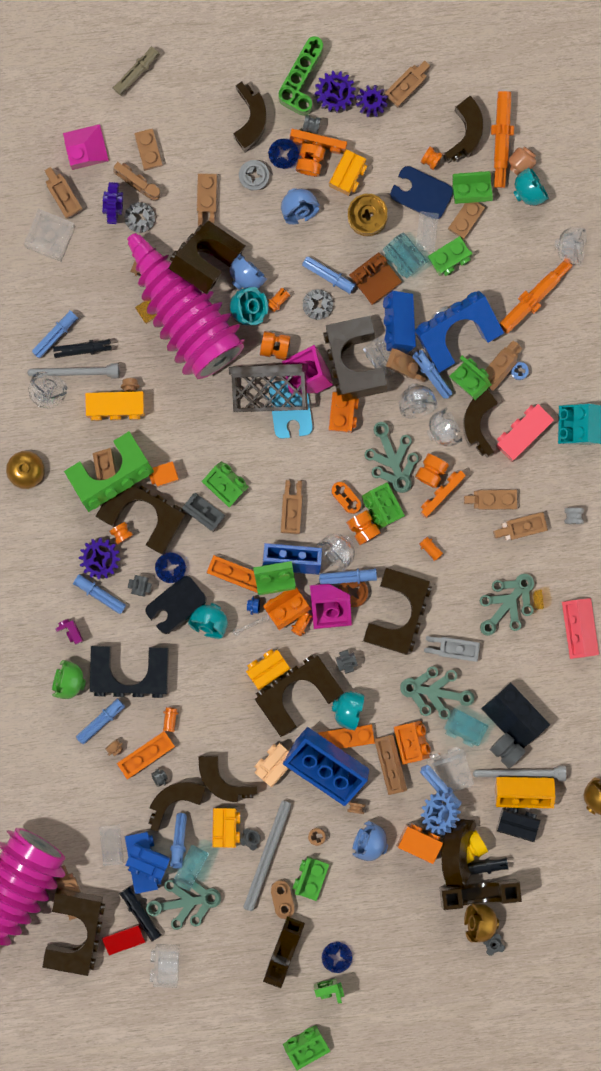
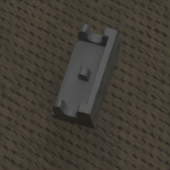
[182,493,226,532]

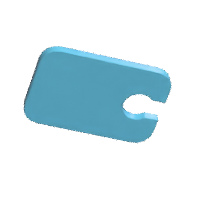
[269,381,312,439]

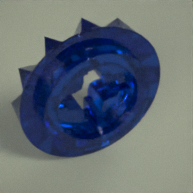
[268,139,299,169]
[155,552,186,583]
[322,942,352,973]

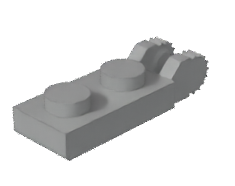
[424,636,480,662]

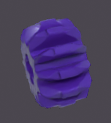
[356,85,388,117]

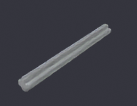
[243,800,291,911]

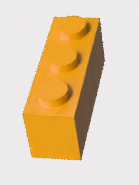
[85,391,145,421]
[495,776,555,809]

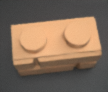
[254,743,289,788]

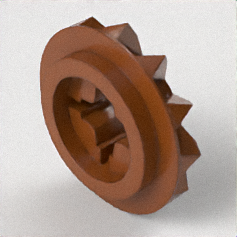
[338,581,368,607]

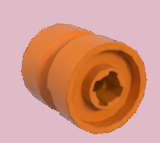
[296,143,326,177]
[260,331,291,360]
[415,453,449,489]
[346,510,381,545]

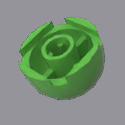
[52,660,86,699]

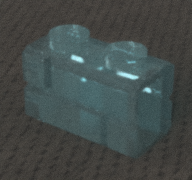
[383,232,428,279]
[443,708,488,748]
[172,845,209,891]

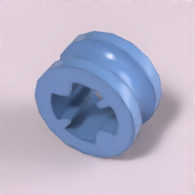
[511,362,529,380]

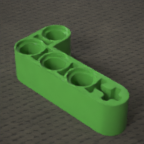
[278,36,323,116]

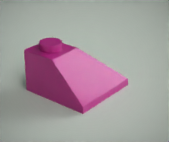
[63,124,109,170]
[282,345,333,394]
[310,584,352,629]

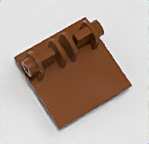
[349,252,402,305]

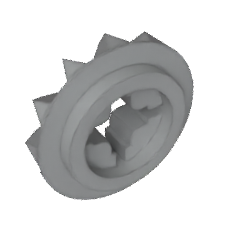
[239,160,269,191]
[124,202,155,233]
[303,289,333,320]

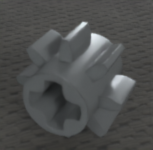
[128,575,152,597]
[335,650,358,674]

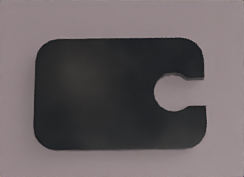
[145,576,207,634]

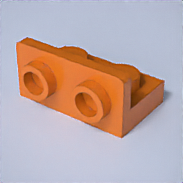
[329,392,359,433]
[263,587,311,630]
[393,720,431,765]

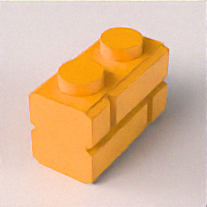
[329,149,368,196]
[246,649,290,690]
[212,808,240,848]

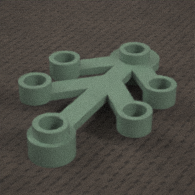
[364,422,419,493]
[479,574,534,636]
[400,667,474,720]
[146,876,221,930]

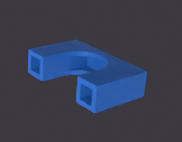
[415,291,504,373]

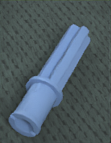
[302,256,356,294]
[32,310,79,358]
[412,350,453,399]
[319,568,377,584]
[73,574,126,614]
[76,698,125,744]
[420,765,461,809]
[170,813,187,869]

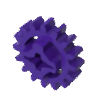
[315,71,356,113]
[102,182,123,224]
[79,538,121,580]

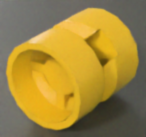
[467,830,488,864]

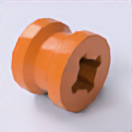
[420,146,443,170]
[109,522,133,545]

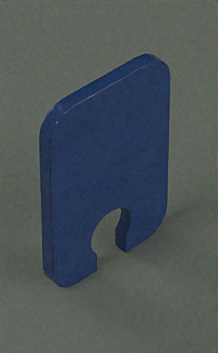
[390,166,453,220]

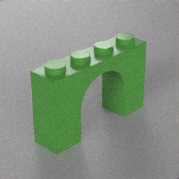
[64,431,154,512]

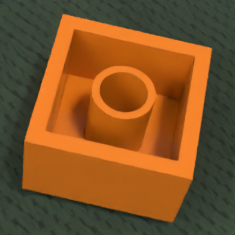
[396,823,443,864]

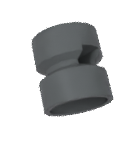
[489,732,526,769]

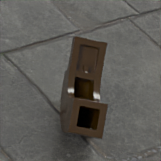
[233,81,266,153]
[443,95,483,163]
[463,389,498,458]
[198,756,257,803]
[148,782,206,832]
[441,819,476,887]
[263,916,305,989]

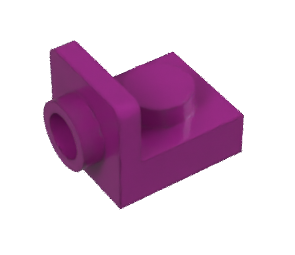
[55,619,84,645]

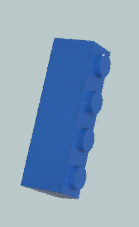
[283,727,369,806]

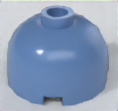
[281,188,320,225]
[230,254,267,290]
[352,821,388,861]

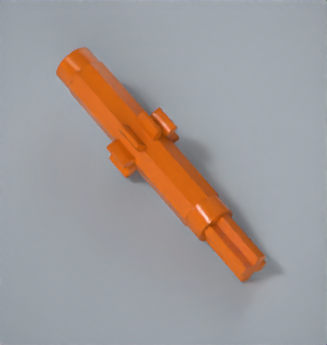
[491,91,514,188]
[499,259,572,334]

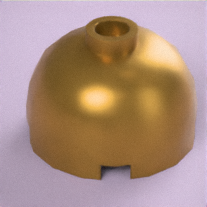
[6,451,45,489]
[583,777,601,815]
[464,903,499,943]

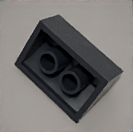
[481,682,550,749]

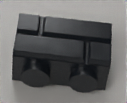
[496,807,540,842]

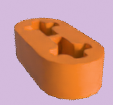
[331,482,361,514]

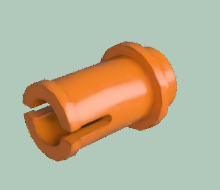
[267,288,290,312]
[419,536,443,561]
[291,613,313,637]
[163,707,178,732]

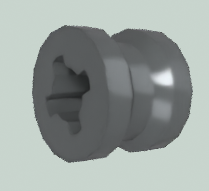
[302,114,321,134]

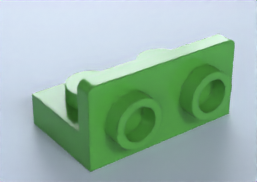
[452,171,493,204]
[427,236,473,276]
[449,355,492,400]
[201,461,249,507]
[362,482,405,529]
[253,561,296,595]
[292,856,329,901]
[314,978,344,1004]
[283,1025,331,1070]

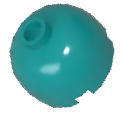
[513,167,549,206]
[230,287,268,326]
[188,603,228,639]
[331,691,364,731]

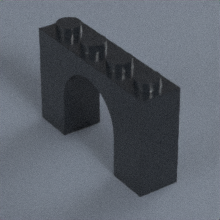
[90,646,169,698]

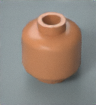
[508,146,537,175]

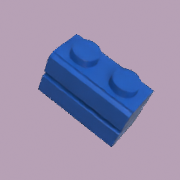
[125,843,171,882]

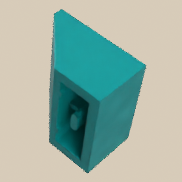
[558,404,601,445]

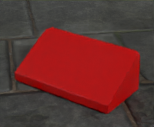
[102,924,145,955]

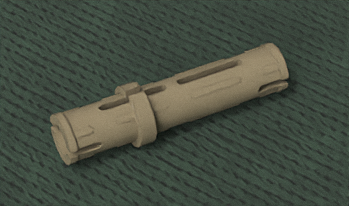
[113,46,160,96]

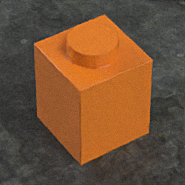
[149,461,179,488]

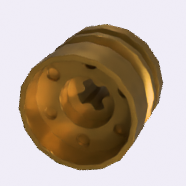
[348,194,387,236]

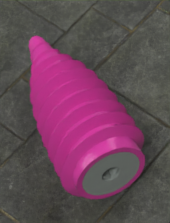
[127,233,245,379]
[0,828,65,946]

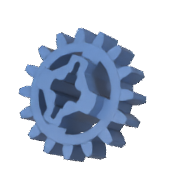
[421,792,461,835]

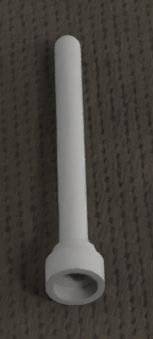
[27,363,120,379]
[473,766,566,781]

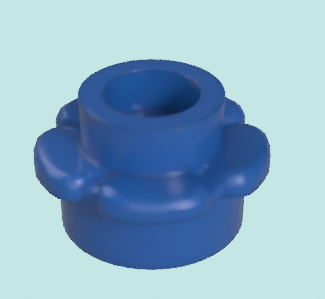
[247,596,260,615]

